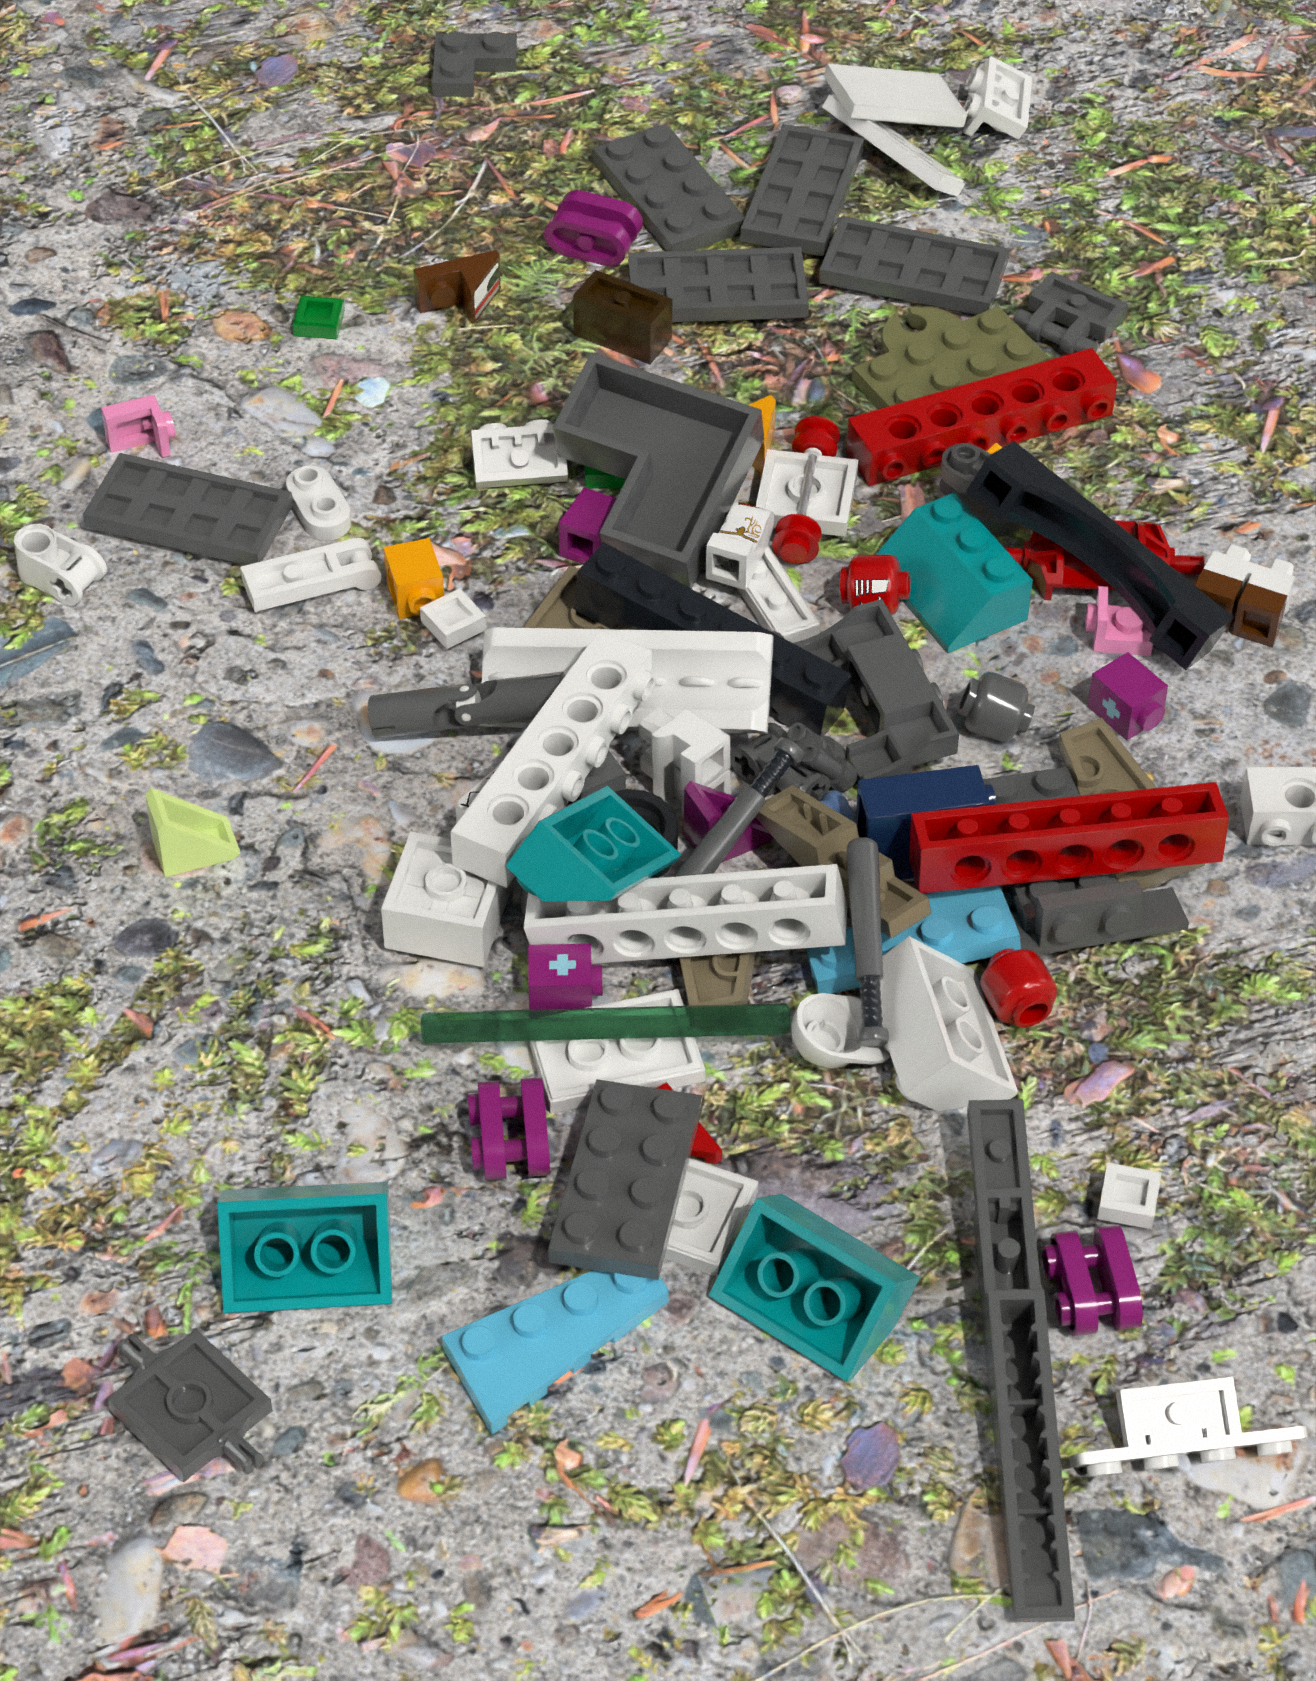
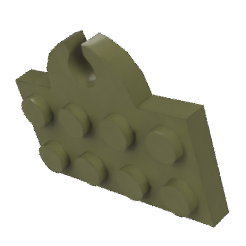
[852,306,1050,409]

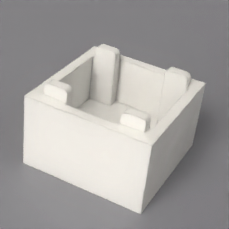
[381,831,511,967]

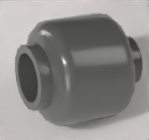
[958,672,1035,743]

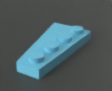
[806,885,1021,994]
[442,1270,669,1435]

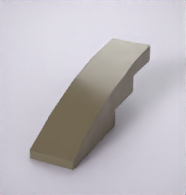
[755,785,931,938]

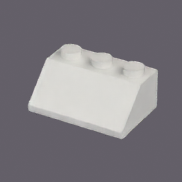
[880,936,1018,1112]

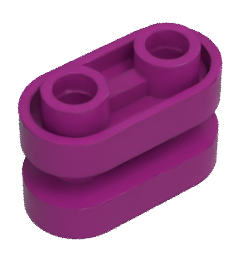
[544,190,643,266]
[468,1077,550,1180]
[1042,1224,1143,1336]

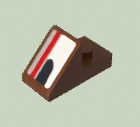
[413,250,501,324]

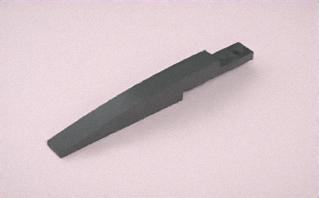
[967,1099,1075,1622]

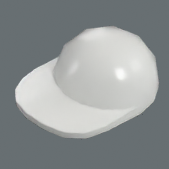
[791,993,891,1068]

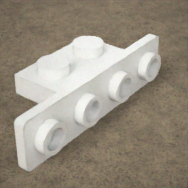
[1069,1377,1308,1477]

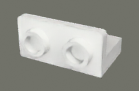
[963,56,1032,139]
[471,420,568,489]

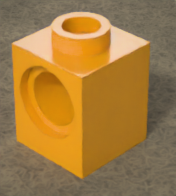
[383,538,444,619]

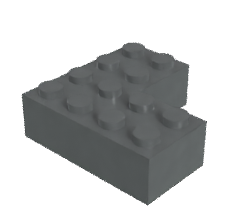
[553,353,764,589]

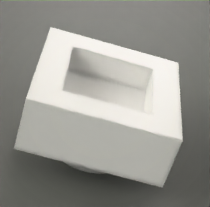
[420,588,487,649]
[1097,1162,1162,1229]

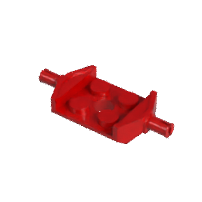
[1004,520,1205,600]

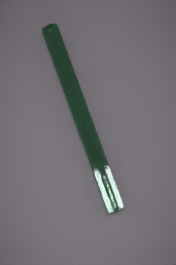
[420,1003,791,1044]

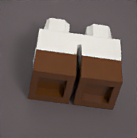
[1194,544,1295,648]

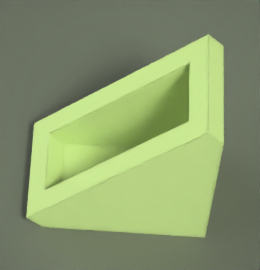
[145,788,241,877]

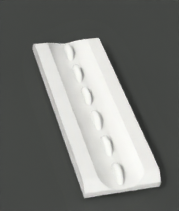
[478,627,774,734]

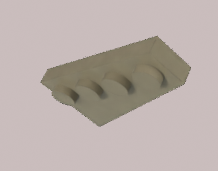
[1058,718,1205,890]

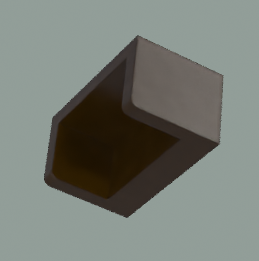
[573,270,672,365]

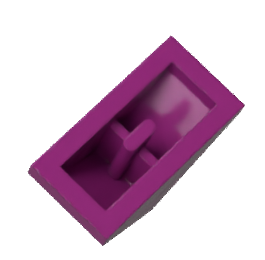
[683,781,774,862]

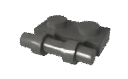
[1013,272,1128,354]

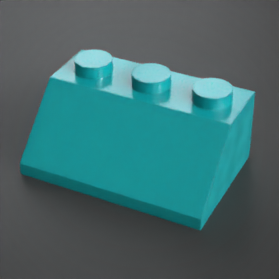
[875,492,1033,653]
[505,786,682,902]
[217,1181,392,1313]
[708,1194,920,1382]

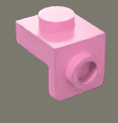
[101,395,176,458]

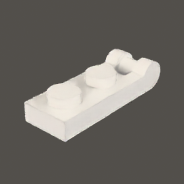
[240,538,382,612]

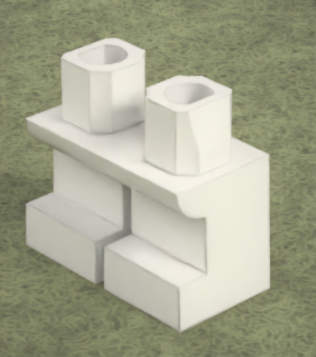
[639,708,731,818]

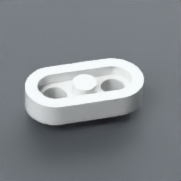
[286,465,351,541]

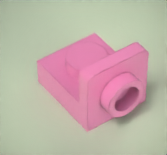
[1085,586,1153,656]

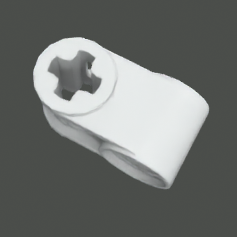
[14,524,107,606]

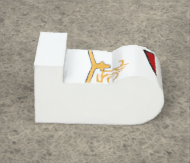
[706,501,775,590]

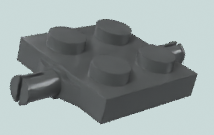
[107,1329,273,1482]

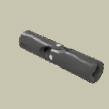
[368,671,565,739]

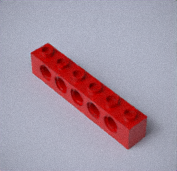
[846,348,1117,487]
[909,782,1229,893]

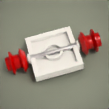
[756,416,858,564]

